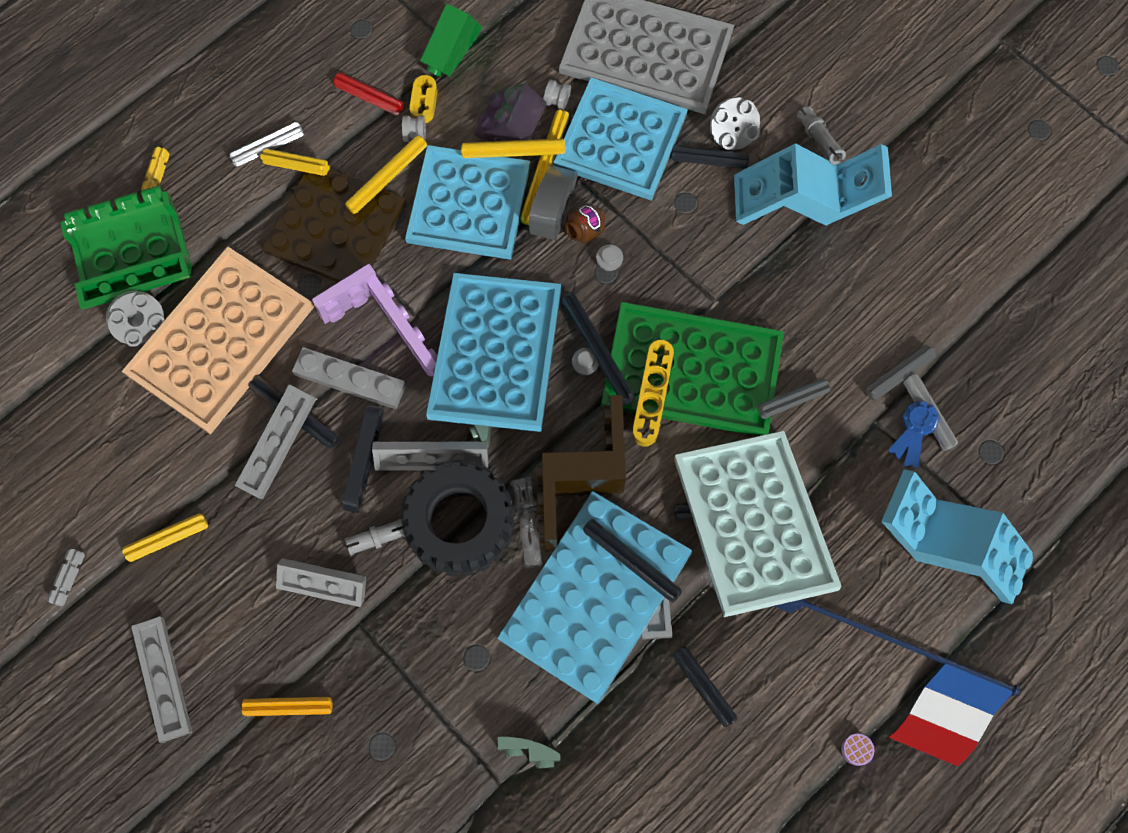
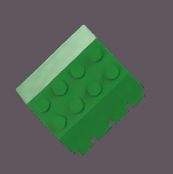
[60,185,192,310]

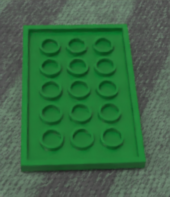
[601,302,784,436]

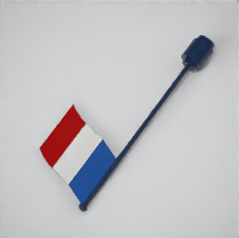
[773,599,1020,766]

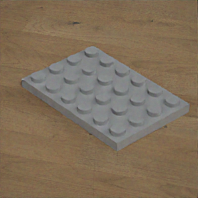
[559,0,734,114]

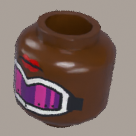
[565,203,606,243]

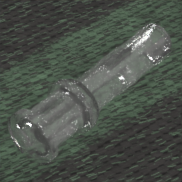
[509,478,542,568]

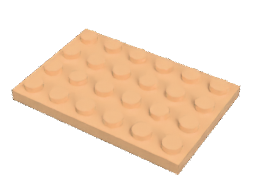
[122,247,314,435]

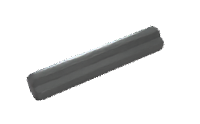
[866,344,936,400]
[757,379,831,419]

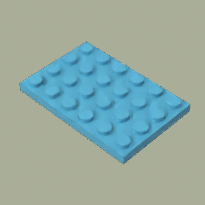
[427,273,561,432]
[497,491,692,704]

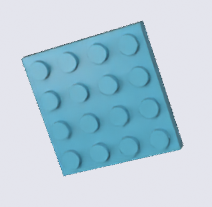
[554,77,688,201]
[405,145,531,260]

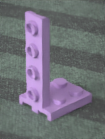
[312,264,438,377]

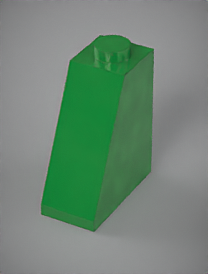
[420,4,483,77]

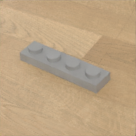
[292,347,406,409]
[235,385,317,499]
[372,442,489,470]
[131,616,192,743]

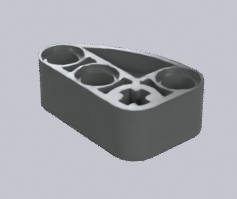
[529,165,577,241]

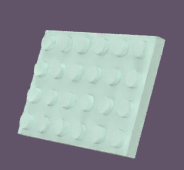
[674,431,841,617]

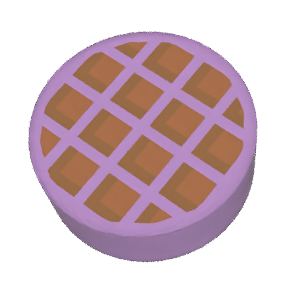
[841,734,874,766]

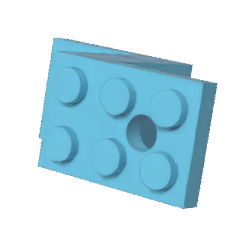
[734,143,892,225]
[881,470,1033,604]

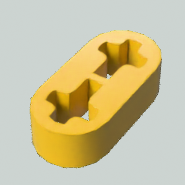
[410,75,437,123]

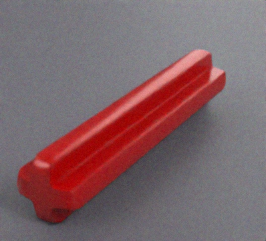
[333,73,403,115]

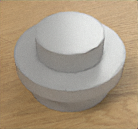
[596,245,623,271]
[572,348,599,375]

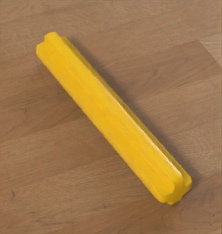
[345,135,427,214]
[461,139,566,158]

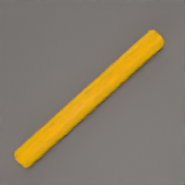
[520,109,569,225]

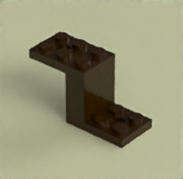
[537,395,626,552]

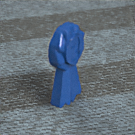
[889,401,939,469]

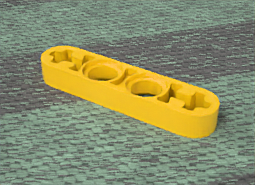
[632,340,674,446]

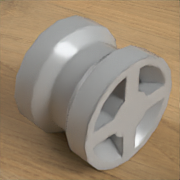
[543,79,571,110]
[402,115,426,142]

